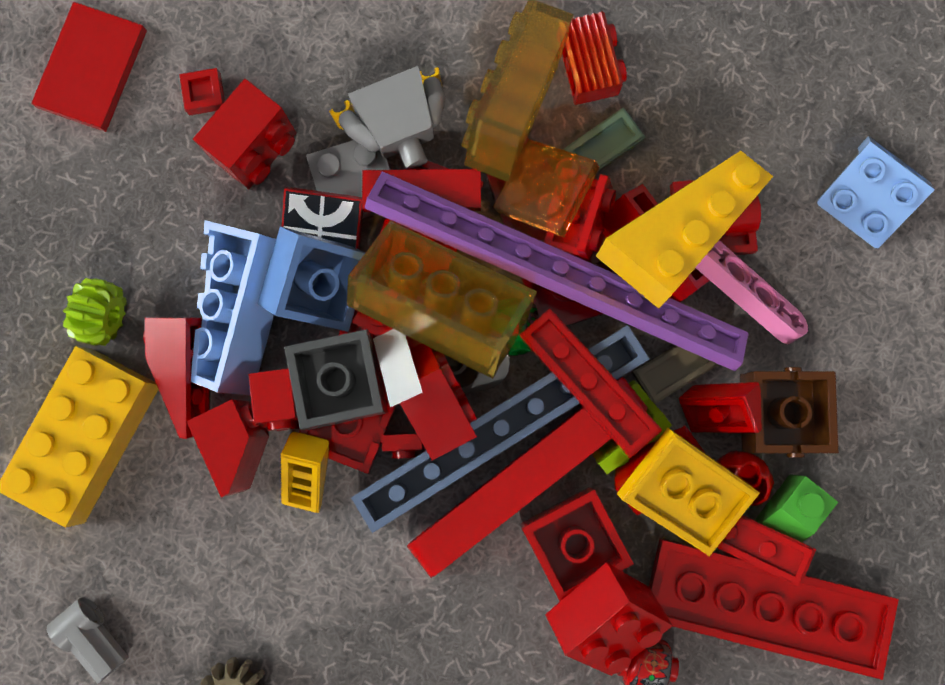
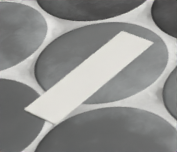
[373,325,423,408]

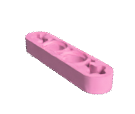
[695,240,808,344]

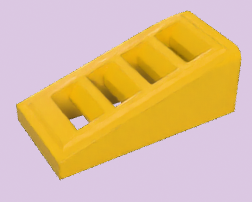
[281,432,329,513]

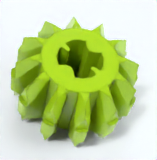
[63,278,127,346]

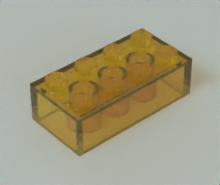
[462,0,574,182]
[347,220,537,379]

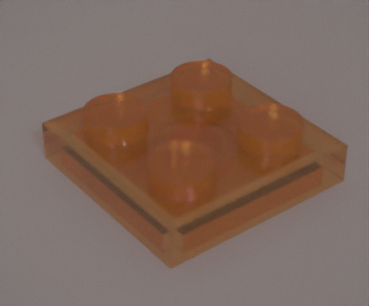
[493,139,600,237]

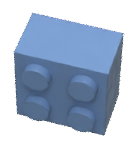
[258,226,371,331]

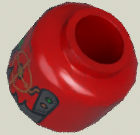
[617,640,679,685]

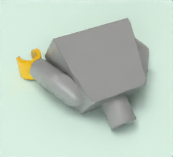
[329,66,445,170]

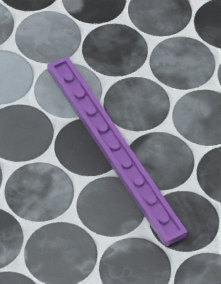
[364,171,748,371]

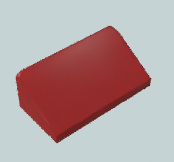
[678,382,762,433]

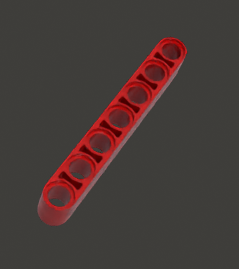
[407,376,648,578]

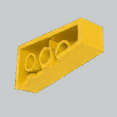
[596,151,774,309]

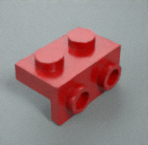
[544,173,616,262]

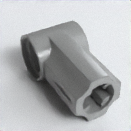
[46,596,129,684]

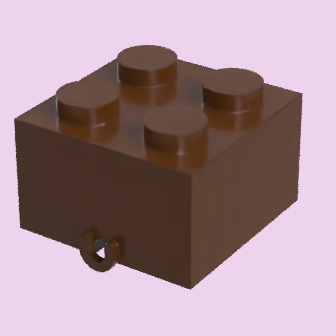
[740,367,839,458]

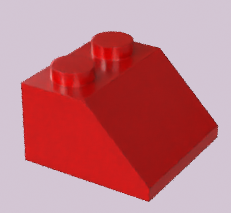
[186,399,269,497]

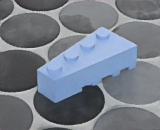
[191,220,276,396]

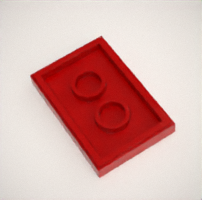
[31,2,147,132]

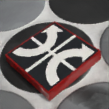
[282,187,363,250]

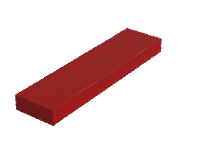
[519,308,662,459]

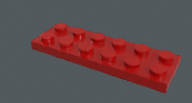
[649,538,899,680]

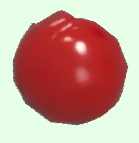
[716,450,774,506]

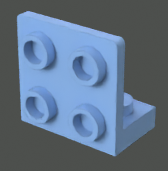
[817,136,935,248]

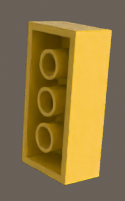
[0,346,159,528]

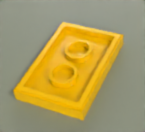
[617,428,760,557]

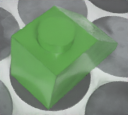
[755,474,838,542]

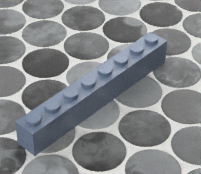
[351,325,650,533]

